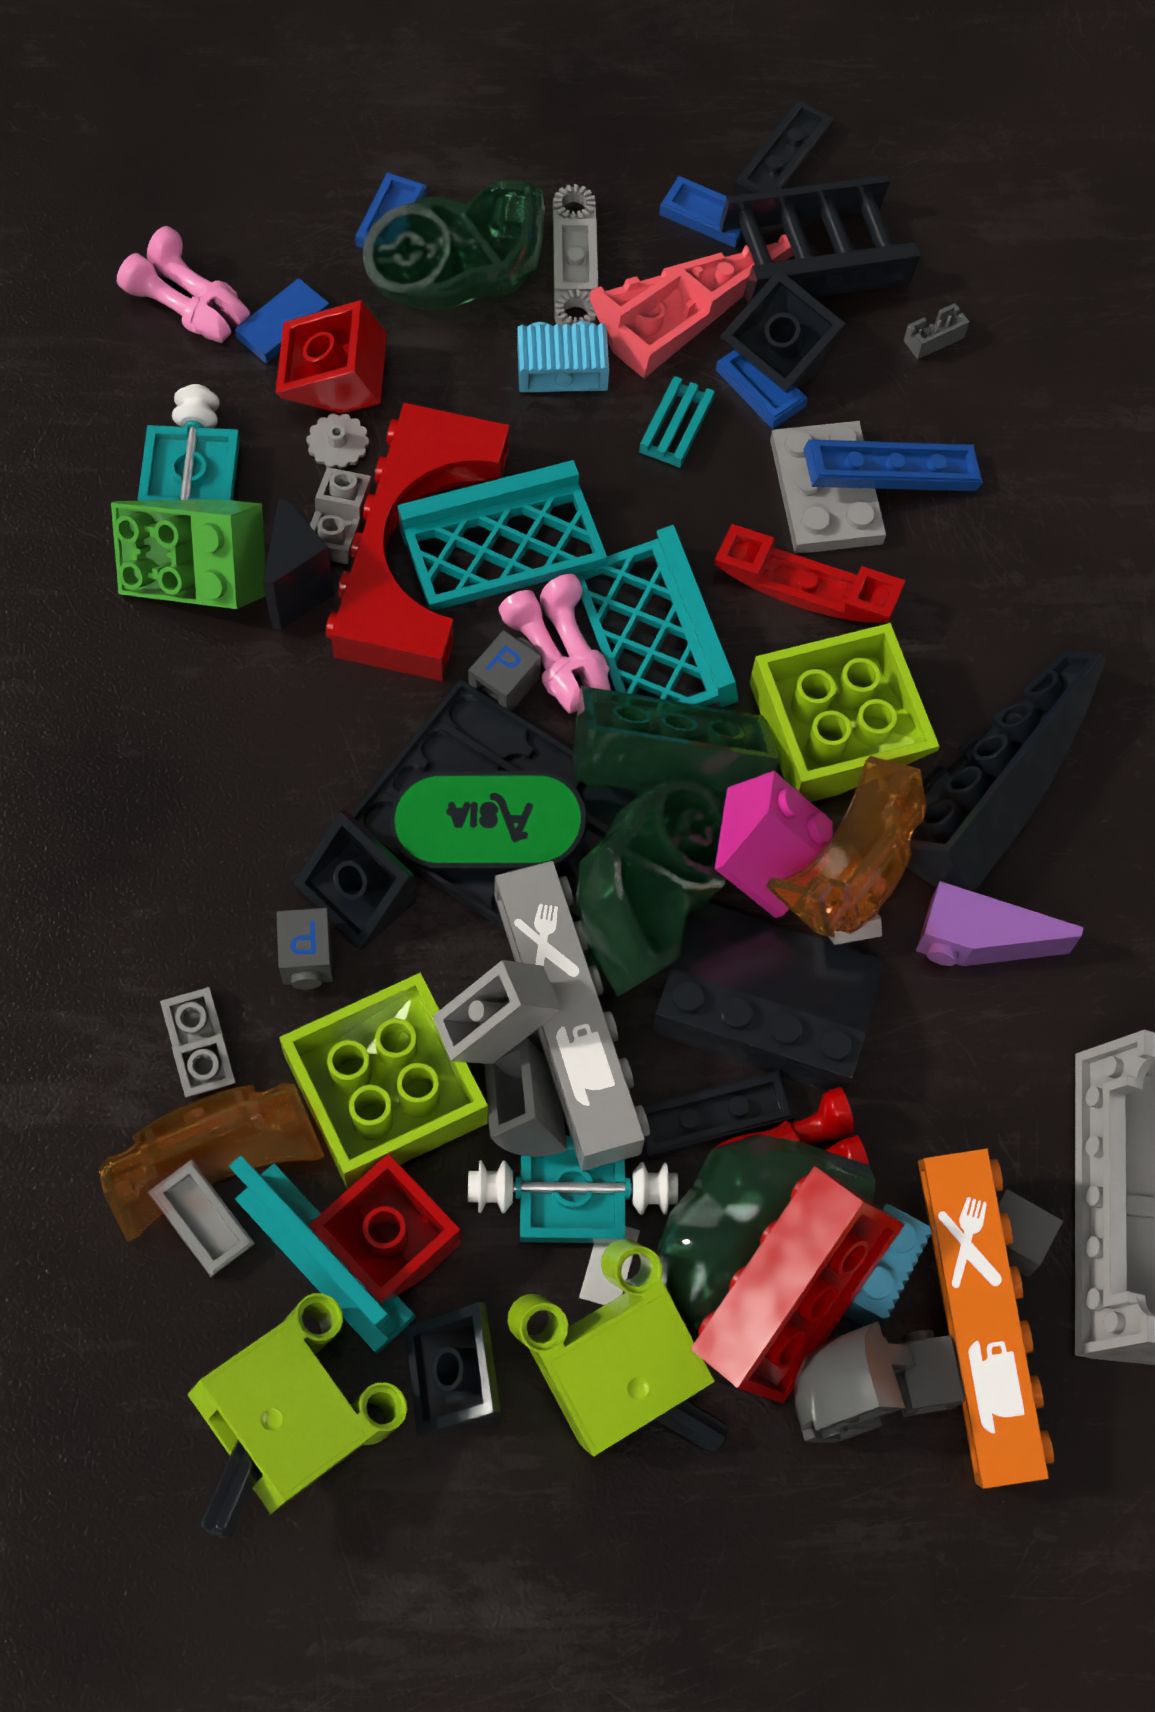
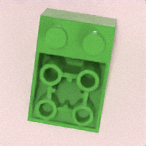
[111,499,266,609]

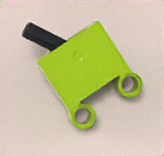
[508,1239,728,1457]
[187,1293,407,1539]

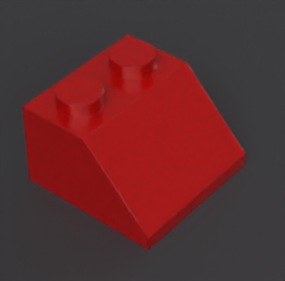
[275,300,387,414]
[308,1154,461,1306]

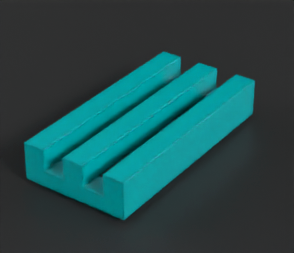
[639,376,715,468]

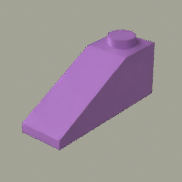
[916,881,1084,966]

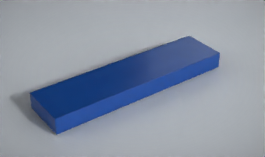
[803,439,983,491]

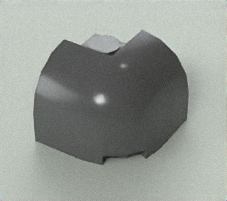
[794,1322,916,1443]

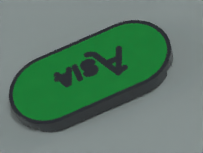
[390,771,588,871]

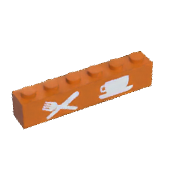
[918,1148,1054,1489]

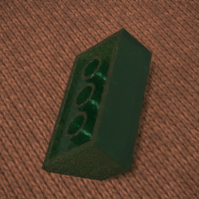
[573,686,779,804]

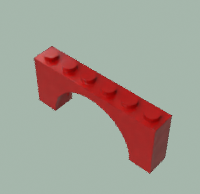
[326,403,510,682]

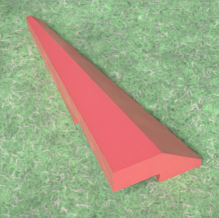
[589,234,794,379]

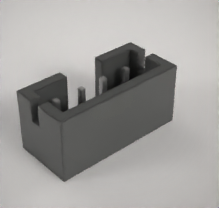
[903,303,969,360]

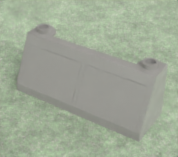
[1075,1030,1155,1365]

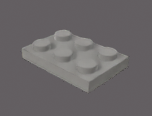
[770,421,886,554]

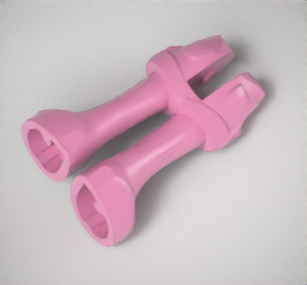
[117,226,250,343]
[499,574,612,714]

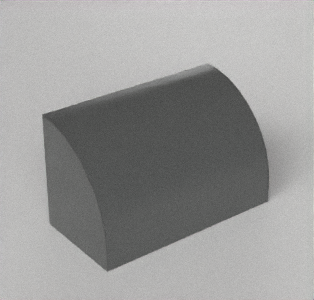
[484,1038,567,1157]

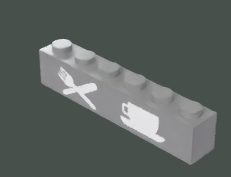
[494,861,650,1171]

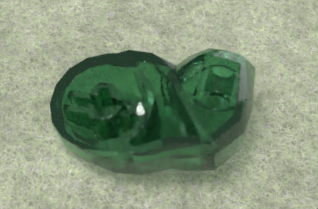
[362,180,546,311]
[576,779,726,997]
[657,1135,875,1334]

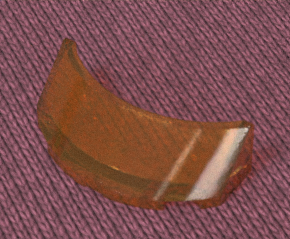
[766,756,926,937]
[99,1083,325,1242]

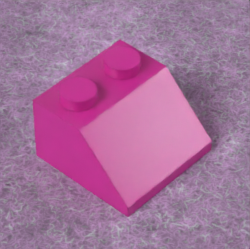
[715,771,833,918]

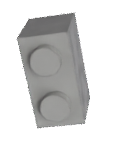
[433,960,562,1064]

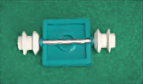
[137,384,240,501]
[468,1136,678,1243]

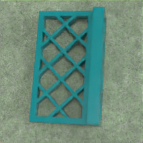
[397,460,608,611]
[574,525,739,733]
[229,1155,416,1355]

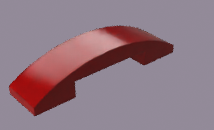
[715,524,905,623]

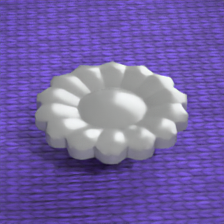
[306,414,369,469]

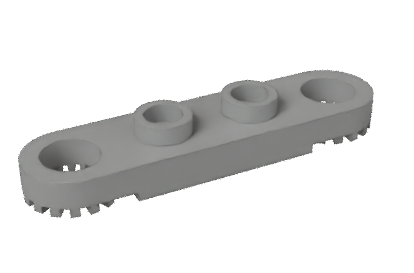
[553,184,598,326]

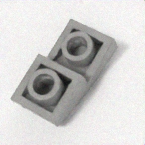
[310,467,371,565]
[160,987,236,1098]

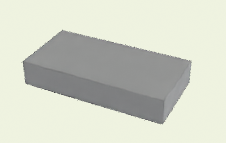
[148,1159,255,1277]

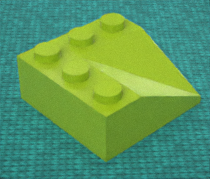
[750,623,940,802]
[279,973,488,1189]

